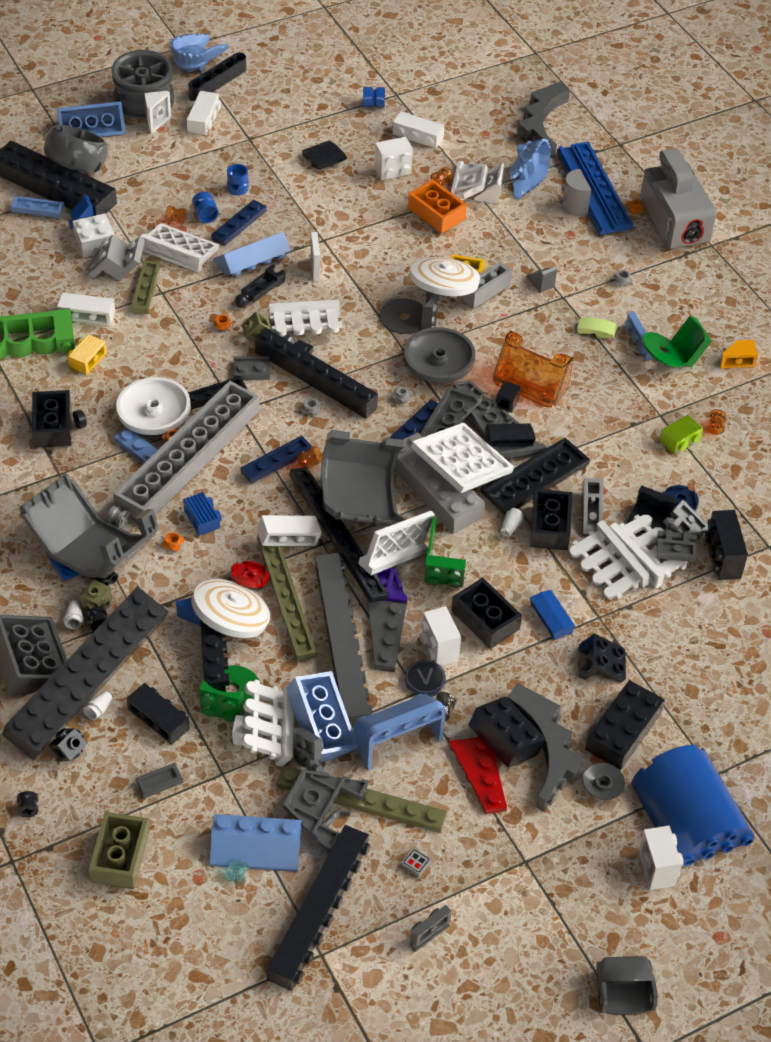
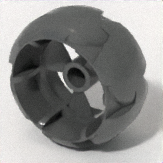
[44,125,108,172]

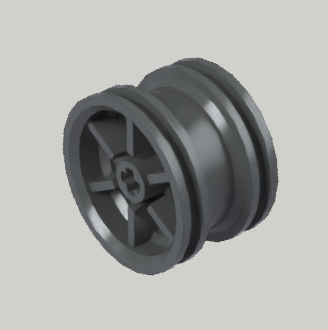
[111,50,174,119]

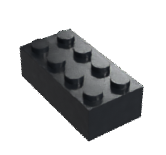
[585,680,665,770]

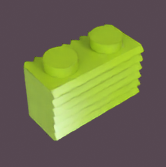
[659,414,703,454]

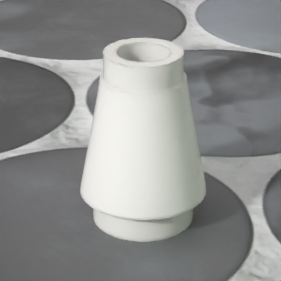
[500,508,524,537]
[63,600,84,630]
[84,691,113,720]

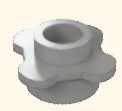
[613,270,632,286]
[392,386,413,404]
[301,398,321,415]

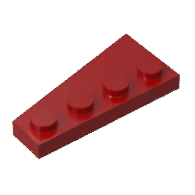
[448,737,507,814]

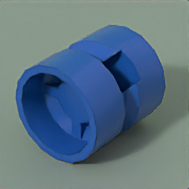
[363,86,385,108]
[227,164,249,195]
[192,191,219,223]

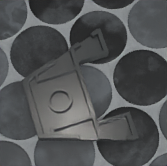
[283,769,369,852]

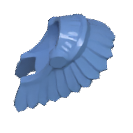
[170,33,229,73]
[509,139,551,200]

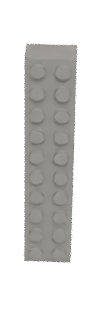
[113,381,260,520]

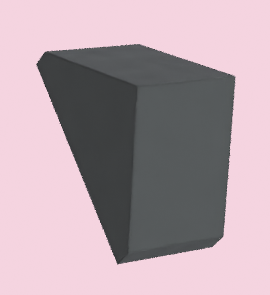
[526,266,557,293]

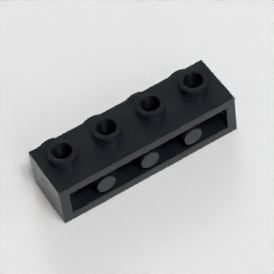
[200,620,230,692]

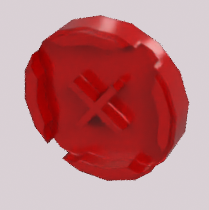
[230,561,269,588]

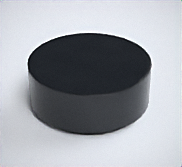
[72,410,87,429]

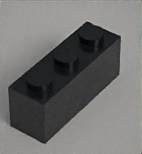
[126,683,190,745]

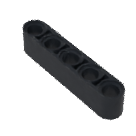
[188,52,247,101]

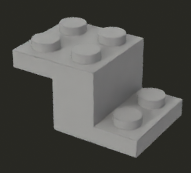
[87,234,145,281]

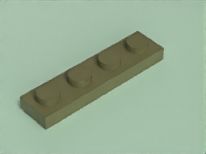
[131,260,161,314]

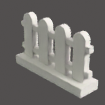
[269,299,342,336]
[610,515,688,588]
[570,520,649,600]
[241,679,294,767]

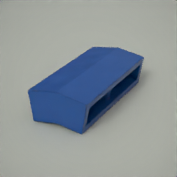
[530,590,575,640]

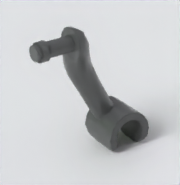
[311,808,351,838]

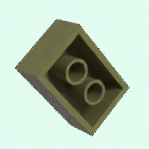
[88,812,149,889]

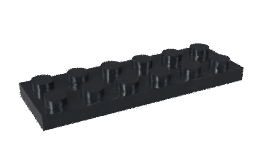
[481,437,590,515]

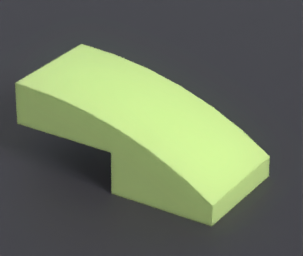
[577,317,617,338]

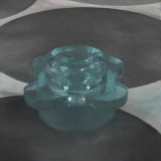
[225,860,249,884]

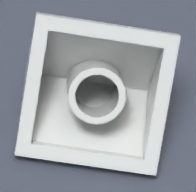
[144,91,171,134]
[473,163,504,204]

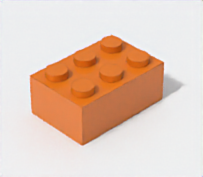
[408,179,467,234]

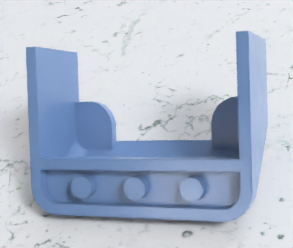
[354,694,446,770]

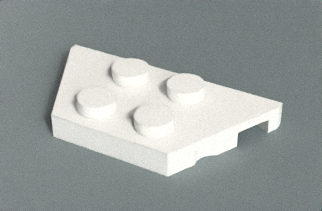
[451,161,488,200]

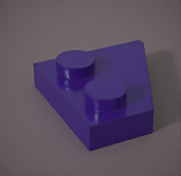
[376,567,408,603]

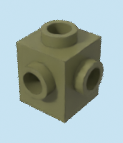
[241,312,272,342]
[80,580,112,612]

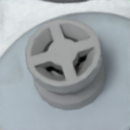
[107,505,131,529]

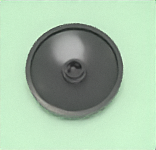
[404,327,475,383]

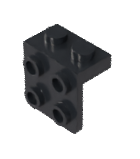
[626,485,677,533]
[578,633,626,682]

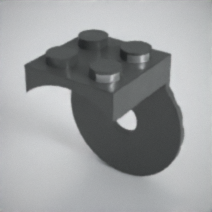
[380,291,440,334]

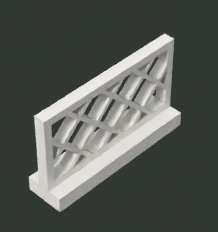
[140,223,219,273]
[358,511,435,575]

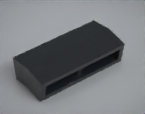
[485,423,536,447]

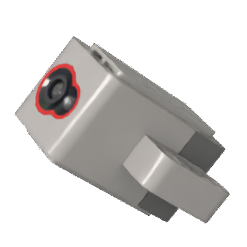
[640,148,716,249]

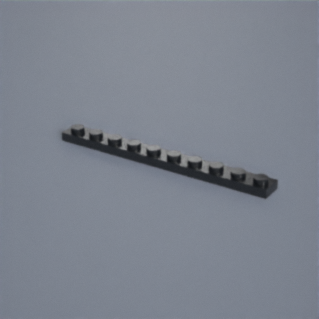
[289,467,389,603]

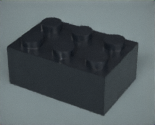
[32,390,72,448]
[530,488,572,551]
[704,510,748,580]
[451,577,522,649]
[468,696,546,768]

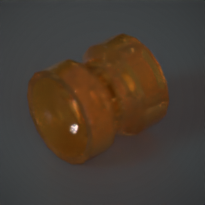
[430,166,453,186]
[165,205,187,225]
[707,409,727,435]
[297,446,322,469]

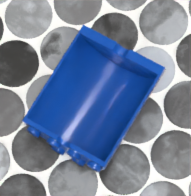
[631,745,754,866]

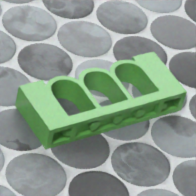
[0,309,75,359]

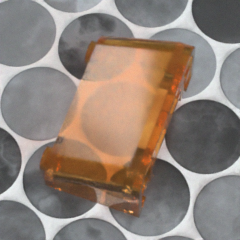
[493,330,574,408]

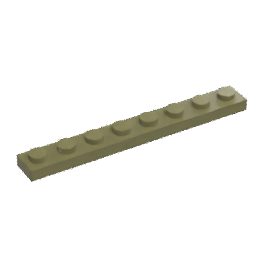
[257,535,317,661]
[277,765,447,833]

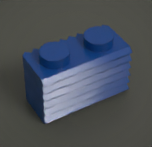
[183,492,222,536]

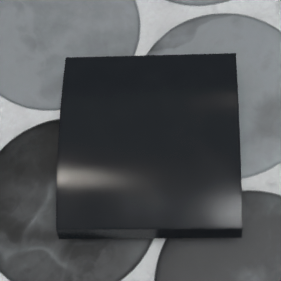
[302,140,347,170]

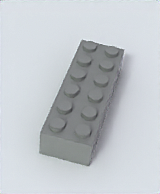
[395,432,485,534]

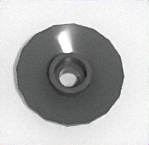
[583,763,625,800]

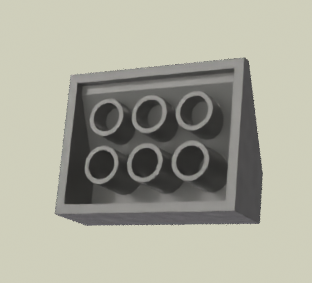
[0,615,67,694]

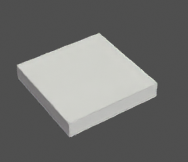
[311,232,320,281]

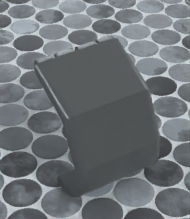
[321,430,407,526]
[19,474,158,578]

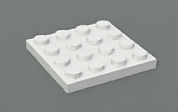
[411,423,514,493]

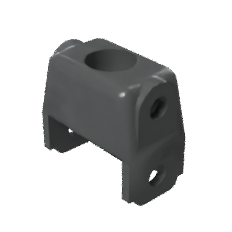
[596,956,658,1015]

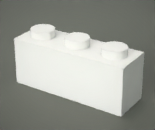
[187,91,221,135]
[392,111,444,148]
[57,293,115,326]
[256,515,322,546]

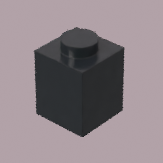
[496,381,521,413]

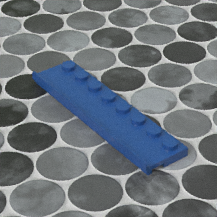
[556,141,633,237]

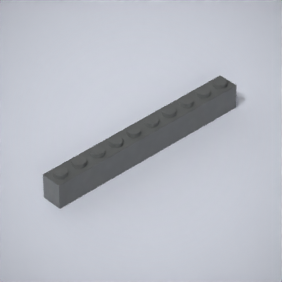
[315,553,372,728]

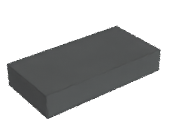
[135,763,183,799]

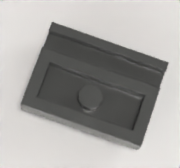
[234,356,270,380]
[410,905,452,952]

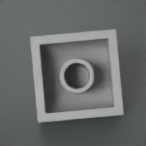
[560,169,591,216]

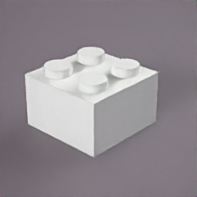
[374,137,413,181]
[72,214,115,258]
[420,606,461,666]
[638,826,683,890]

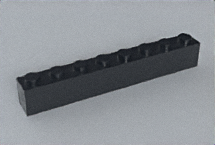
[255,328,378,418]
[267,825,371,991]

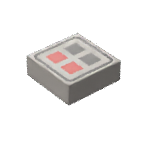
[401,848,432,878]

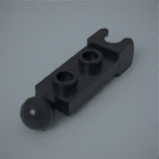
[234,264,286,308]

